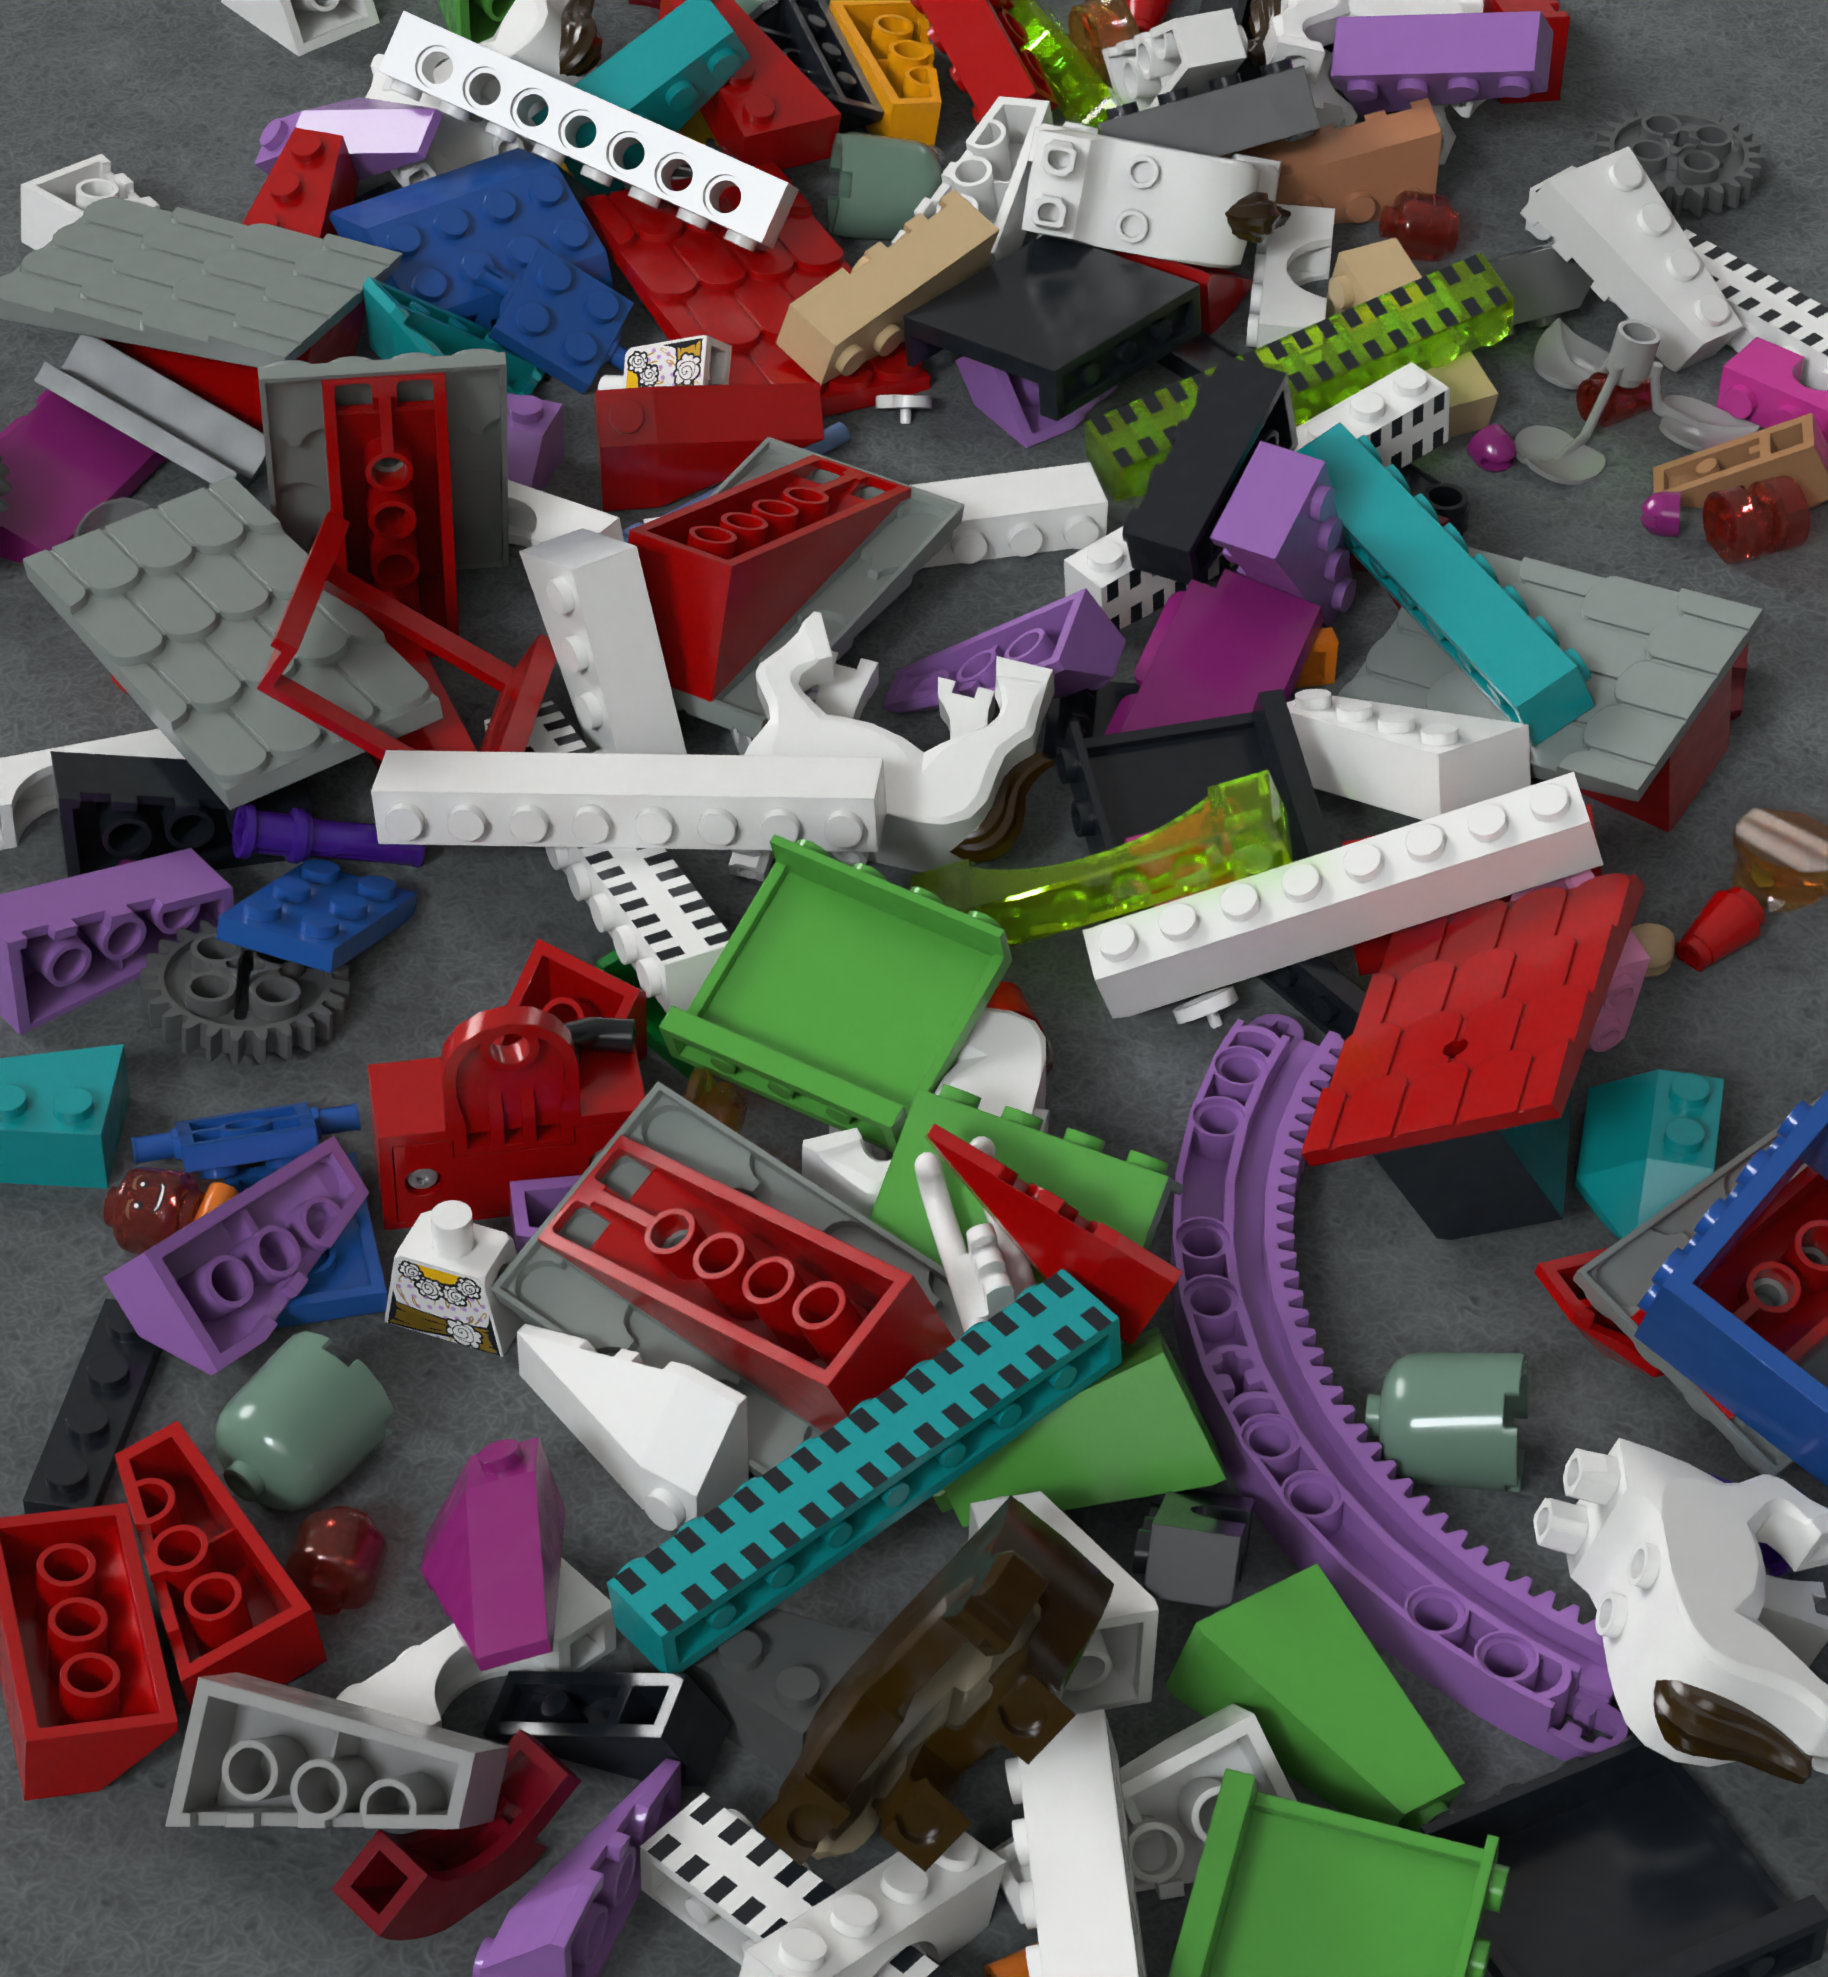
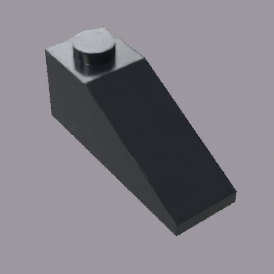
[483,1671,730,1787]

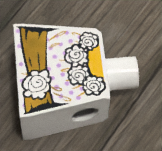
[598,335,732,390]
[385,1200,525,1357]

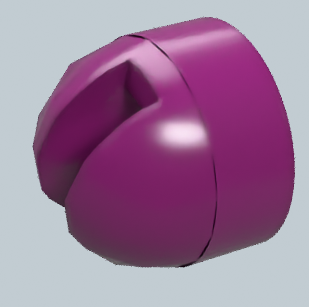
[1467,424,1516,473]
[1640,491,1681,537]

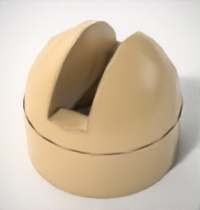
[1631,923,1675,978]

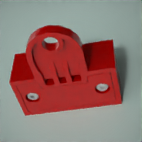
[367,1005,645,1230]

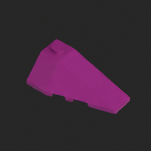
[420,1437,566,1671]

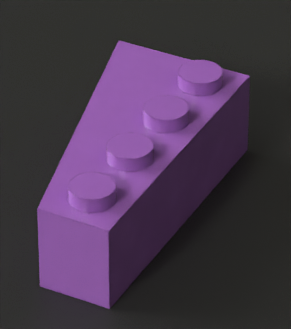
[1330,11,1554,116]
[1210,441,1357,628]
[0,848,234,1035]

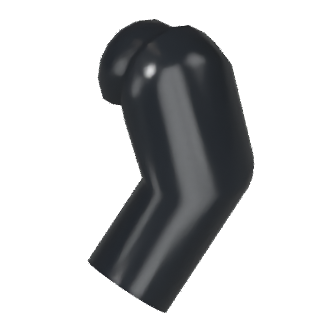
[563,1017,635,1064]

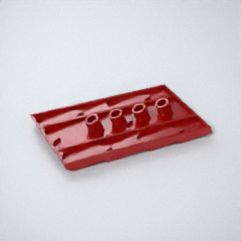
[583,161,930,417]

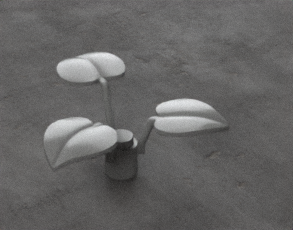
[1514,318,1760,485]

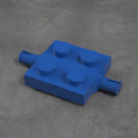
[474,245,634,395]
[131,1102,361,1179]

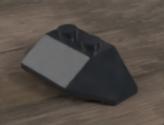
[748,0,884,134]

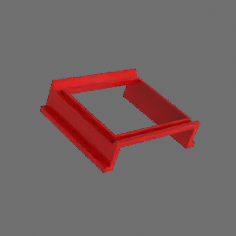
[256,510,556,760]

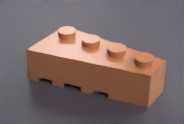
[1219,98,1442,224]

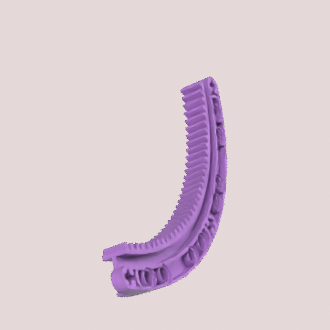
[1170,1014,1628,1762]

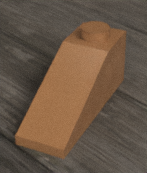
[1653,413,1828,514]

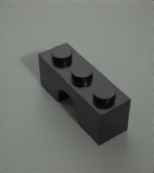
[1132,1489,1255,1609]

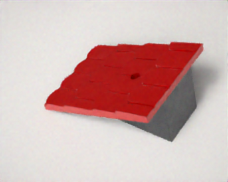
[1301,873,1646,1240]

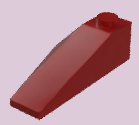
[594,382,824,512]
[924,1123,1183,1345]

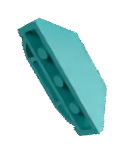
[362,276,545,395]
[1575,1069,1724,1240]

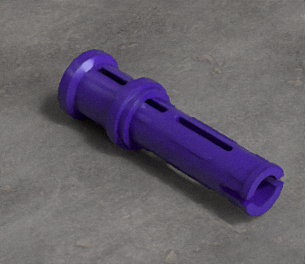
[232,803,426,868]

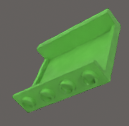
[659,834,1013,1153]
[869,1084,1184,1284]
[1168,1768,1510,1977]

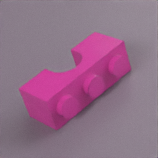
[1717,337,1828,444]

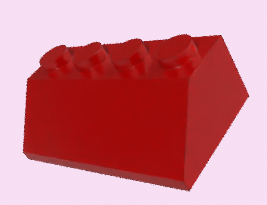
[0,1503,178,1801]

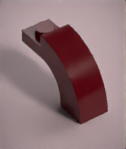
[331,1729,581,1941]

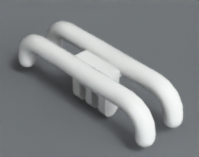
[914,1136,1037,1333]

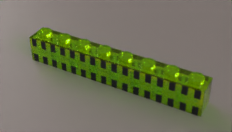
[1085,252,1515,501]

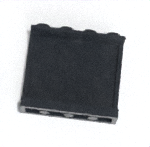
[903,235,1201,421]
[1056,689,1333,924]
[1420,1733,1828,1977]

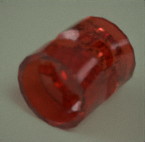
[1702,475,1810,564]

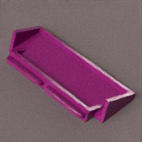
[0,389,167,563]
[1104,568,1324,735]

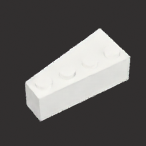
[1102,8,1248,111]
[891,96,1054,269]
[1520,146,1743,372]
[21,154,160,250]
[519,528,687,754]
[1287,689,1531,820]

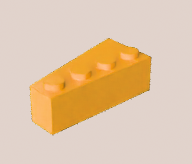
[829,0,942,150]

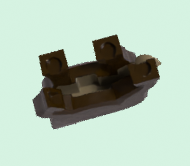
[757,1496,1114,1872]

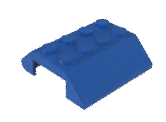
[329,148,614,330]

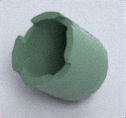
[826,132,942,241]
[214,1331,394,1512]
[1365,1352,1529,1492]

